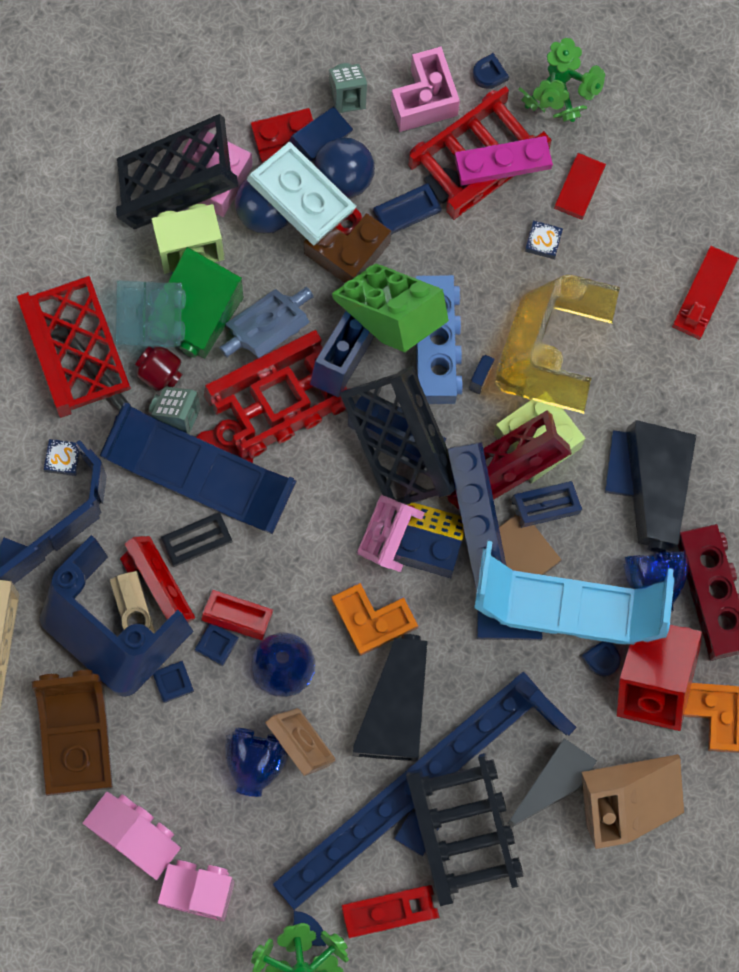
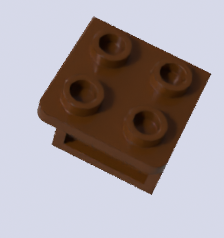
[32,670,113,796]

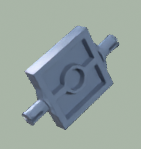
[219,287,314,358]

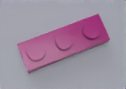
[455,136,553,186]

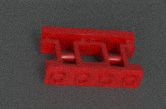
[204,330,350,458]

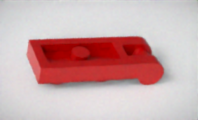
[341,885,440,939]

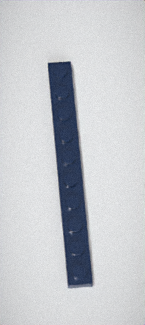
[273,671,545,911]

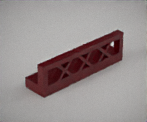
[447,410,572,510]

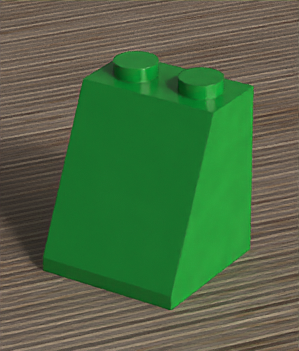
[149,247,244,359]

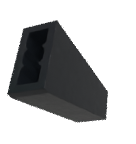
[626,420,697,553]
[352,634,428,762]

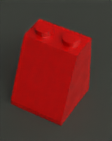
[617,625,702,732]

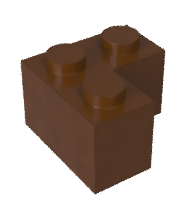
[304,213,391,283]

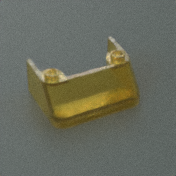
[495,275,620,414]

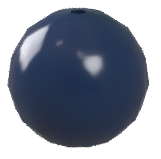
[314,137,375,199]
[235,179,289,234]

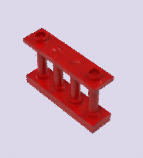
[408,86,552,220]

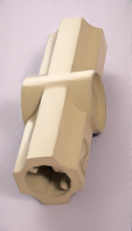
[110,571,165,667]

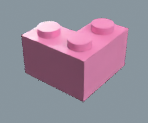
[391,47,460,132]
[182,132,253,217]
[82,792,181,880]
[158,860,234,921]

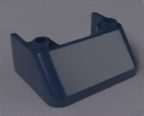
[40,535,194,697]

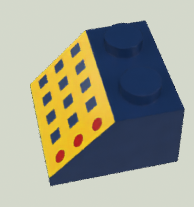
[393,503,464,579]

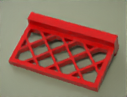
[17,276,131,418]

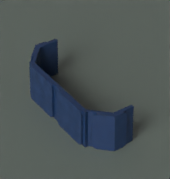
[100,402,297,535]
[0,440,107,585]

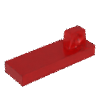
[672,246,739,340]
[120,536,196,623]

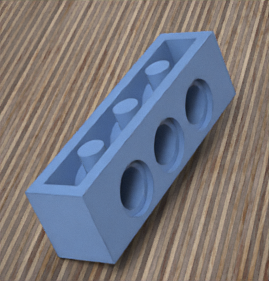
[416,275,462,404]

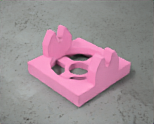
[357,495,425,572]

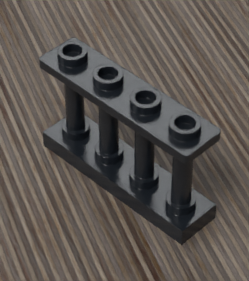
[406,753,524,906]

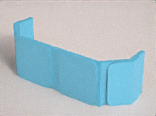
[474,541,674,645]

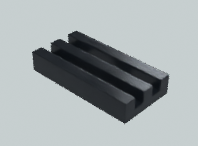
[161,512,233,567]

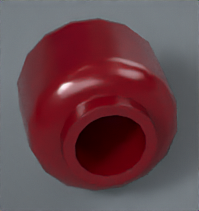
[134,345,183,391]

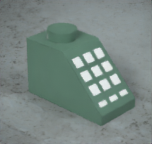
[329,63,367,113]
[149,387,201,434]

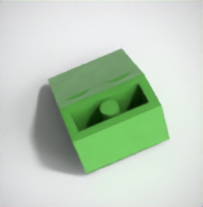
[332,263,449,352]

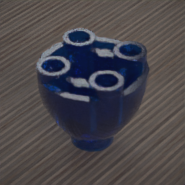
[623,551,688,611]
[251,632,316,697]
[225,727,289,797]

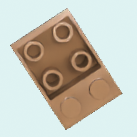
[581,754,684,849]

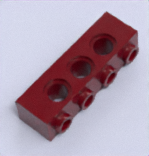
[677,524,739,661]

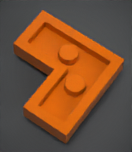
[331,583,418,656]
[684,683,739,753]

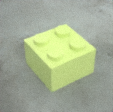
[151,204,225,274]
[494,389,586,483]

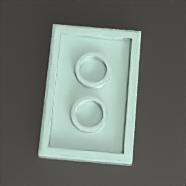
[247,142,357,245]

